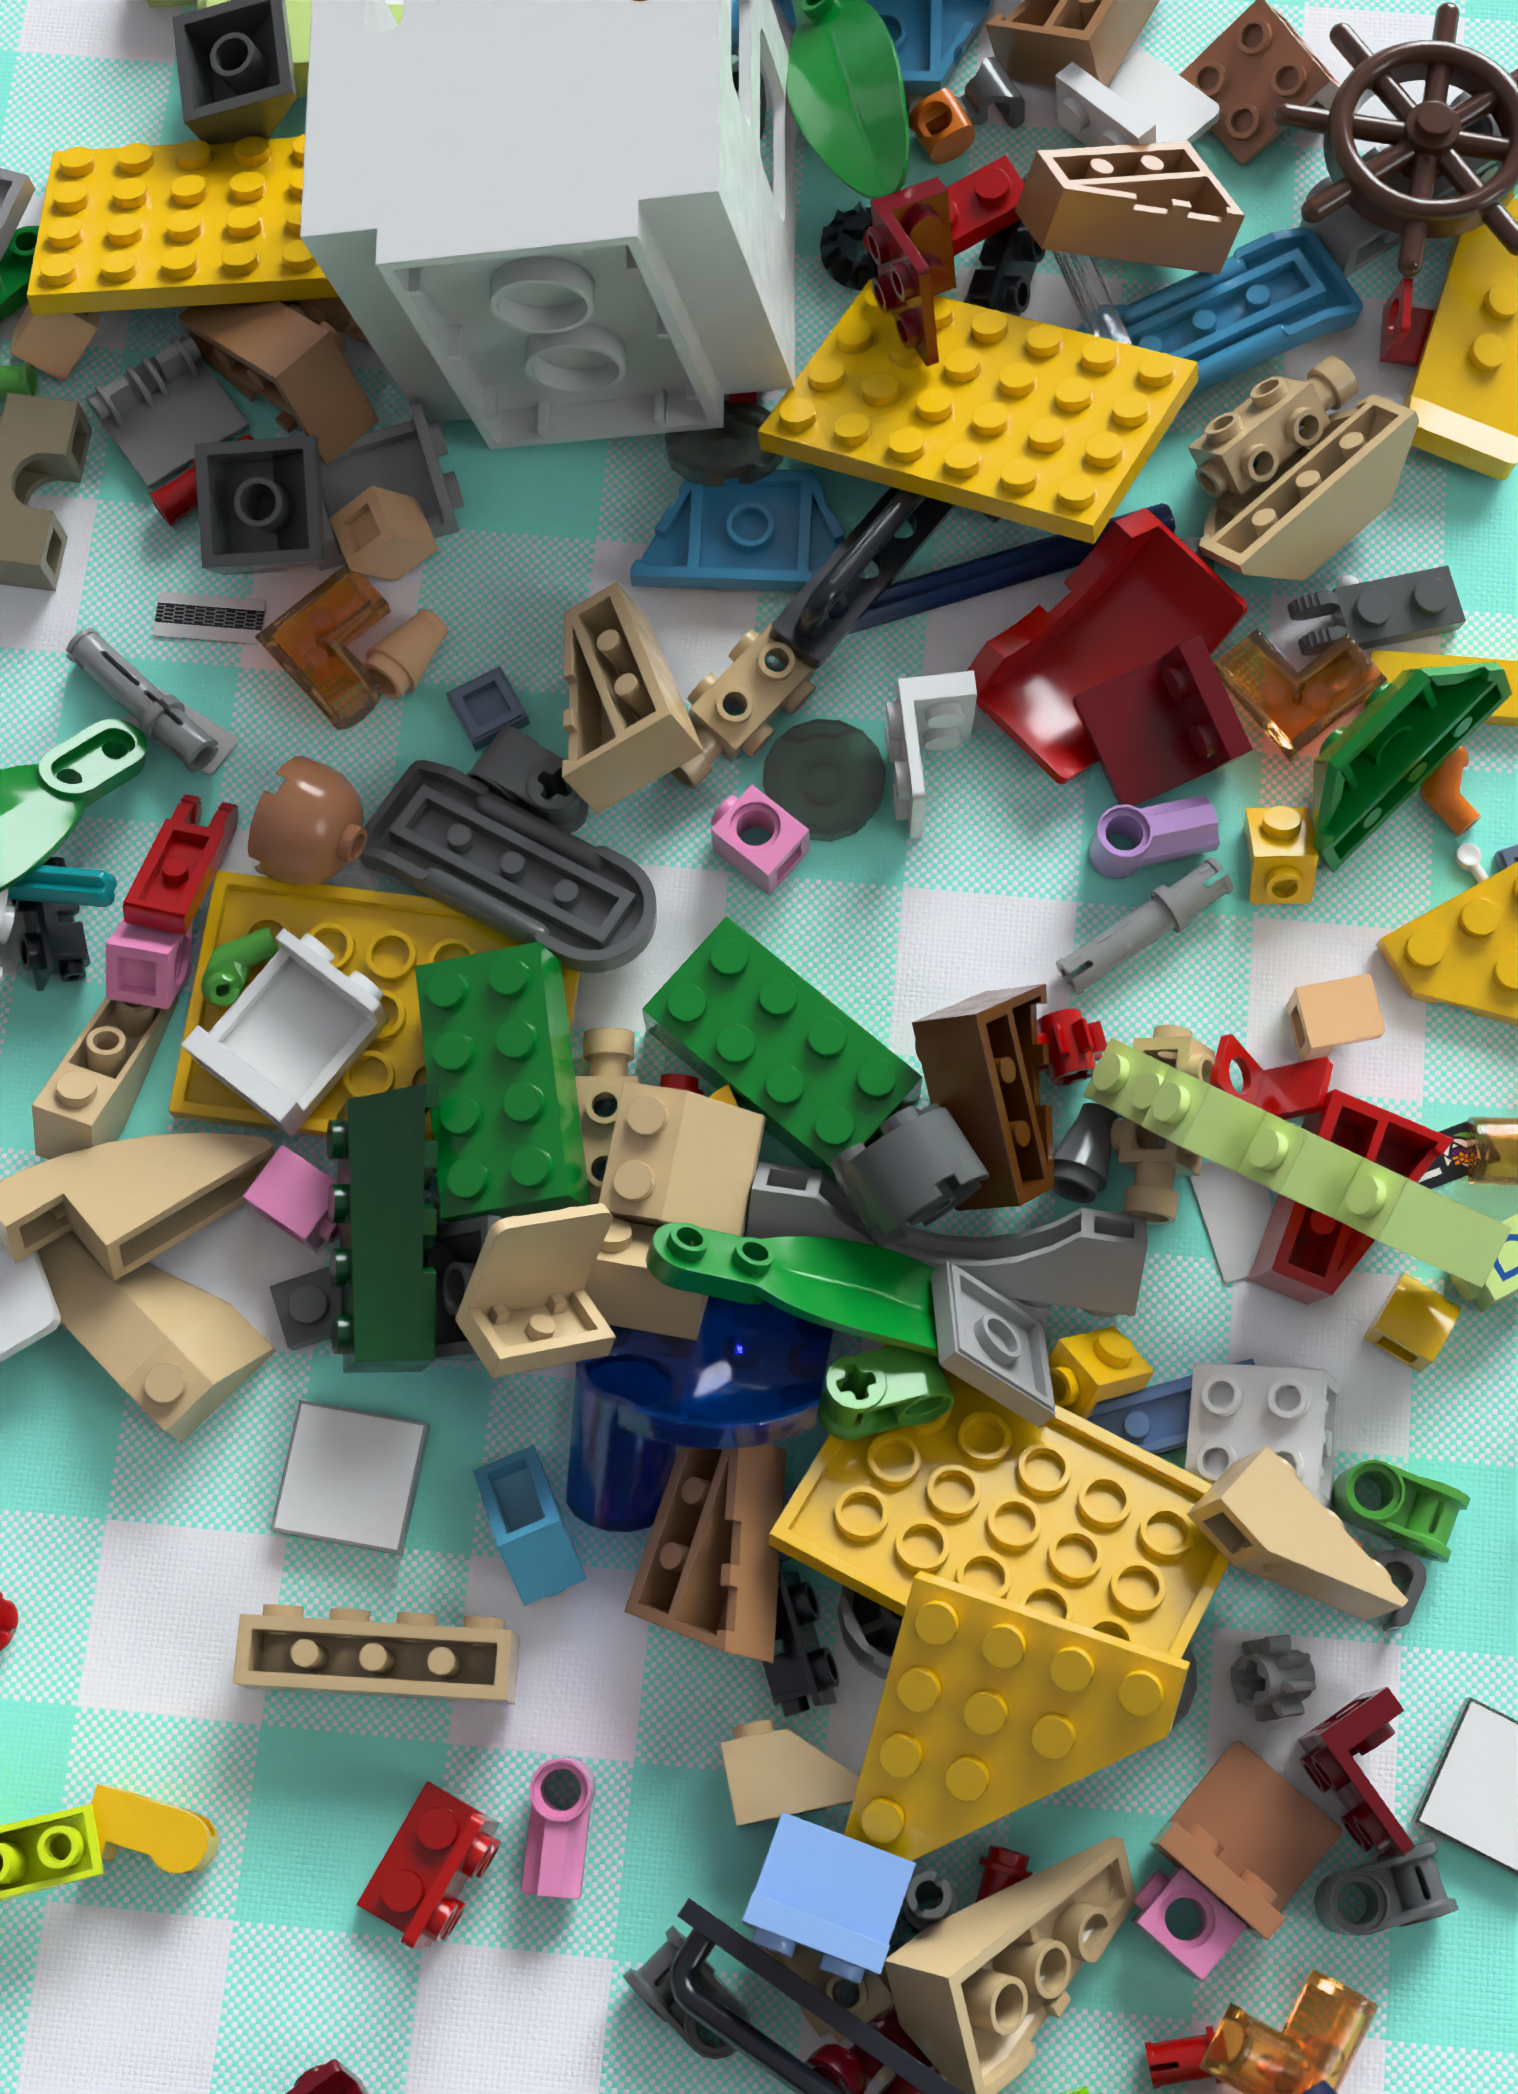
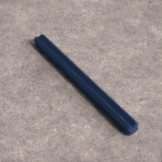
[827,503,1176,635]

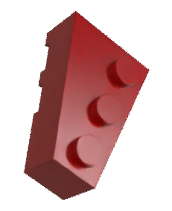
[1248,1089,1454,1305]

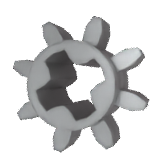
[1230,1635,1317,1722]

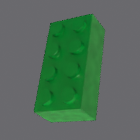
[642,916,923,1183]
[415,941,591,1223]

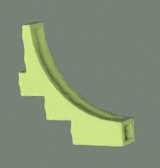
[1083,1038,1512,1288]

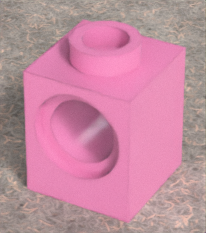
[711,784,810,896]
[106,919,192,1010]
[243,1144,339,1253]
[1131,1868,1247,1981]

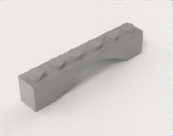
[746,1161,1147,1317]

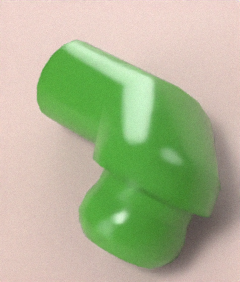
[201,926,279,1007]

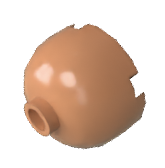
[247,756,368,885]

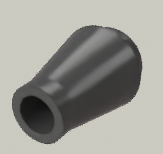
[1051,1103,1118,1203]

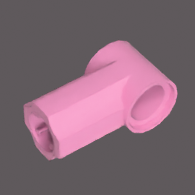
[521,1757,596,1899]

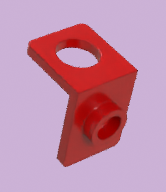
[1379,277,1435,367]
[1210,1034,1333,1120]

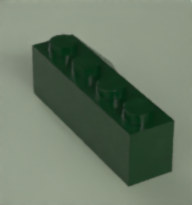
[326,1083,439,1373]

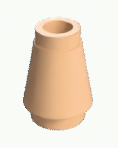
[362,609,448,700]

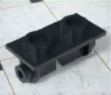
[964,219,1046,317]
[10,857,91,991]
[762,1571,839,1717]

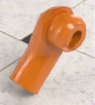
[1420,746,1481,837]

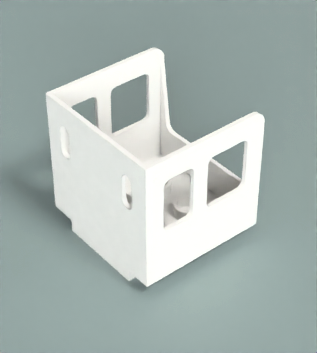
[300,0,795,450]

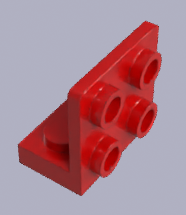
[356,1781,501,1949]

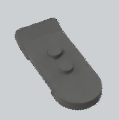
[359,760,657,973]

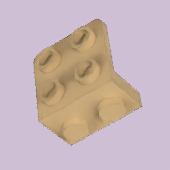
[455,1203,616,1378]

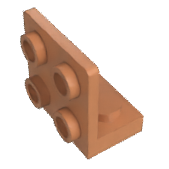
[1179,0,1341,165]
[1149,1741,1342,1940]

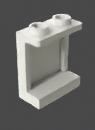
[181,928,390,1137]

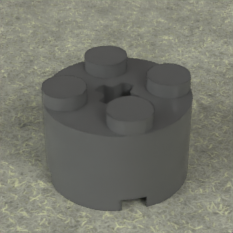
[829,1102,990,1248]

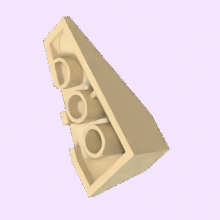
[37,1230,277,1443]

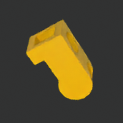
[91,1784,219,1874]

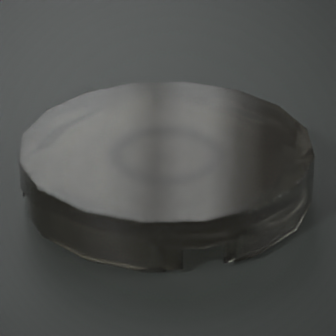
[665,400,784,487]
[762,719,886,842]

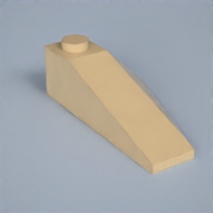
[884,1836,1136,2094]

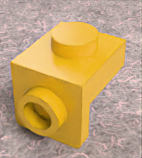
[1243,806,1318,905]
[1048,1326,1154,1420]

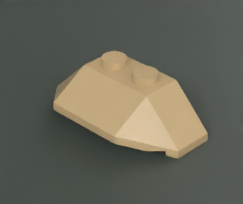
[1199,394,1419,581]

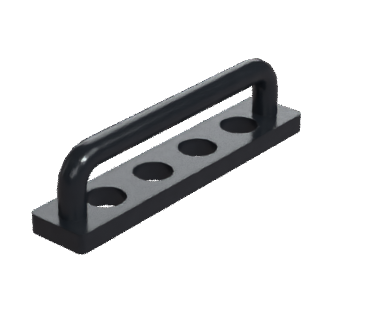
[769,487,957,669]
[669,1898,965,2094]

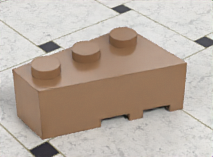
[624,1417,786,1664]

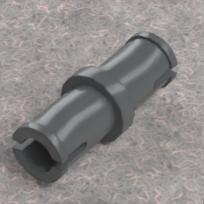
[903,1871,958,1932]

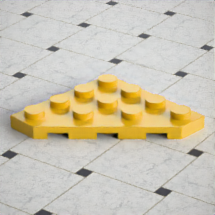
[1376,862,1518,1026]
[844,1571,1190,1861]

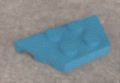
[775,0,995,94]
[630,467,865,592]

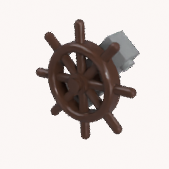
[1273,2,1518,277]

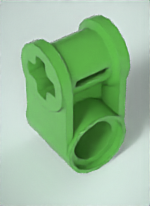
[817,1345,955,1441]
[1332,1459,1471,1563]

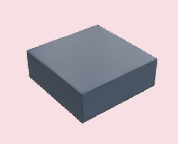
[446,666,530,751]

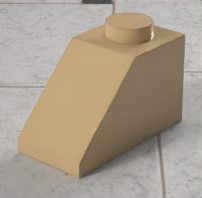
[720,1719,859,1827]

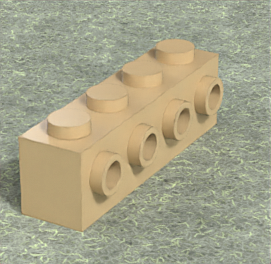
[233,1604,520,1705]

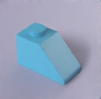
[473,1445,587,1606]

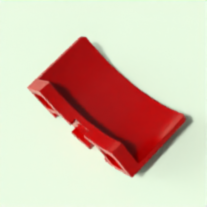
[966,508,1248,784]

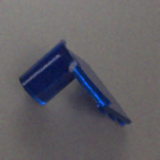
[566,1296,834,1532]

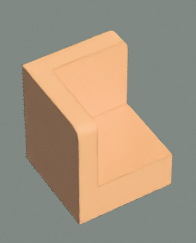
[10,304,100,381]
[329,485,439,581]
[1286,973,1385,1062]

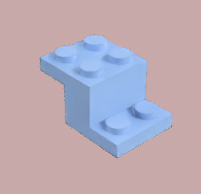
[742,1812,916,1984]

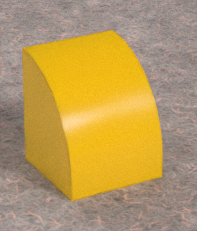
[1363,1272,1461,1373]

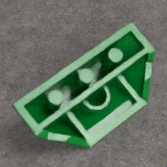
[1313,662,1512,873]

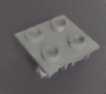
[85,336,249,489]

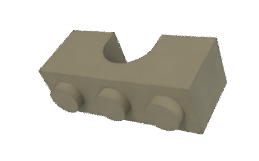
[0,393,93,591]

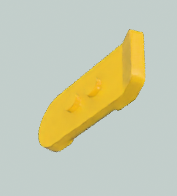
[1403,199,1518,480]

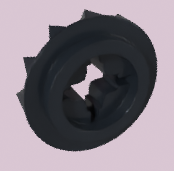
[820,201,879,291]

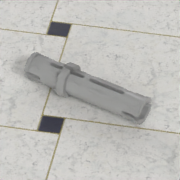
[66,628,218,772]
[1056,857,1234,995]

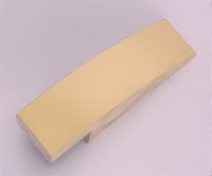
[0,1132,274,1282]

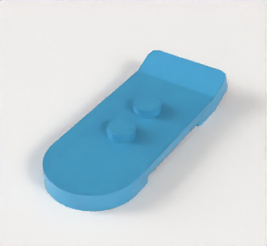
[1075,227,1363,398]

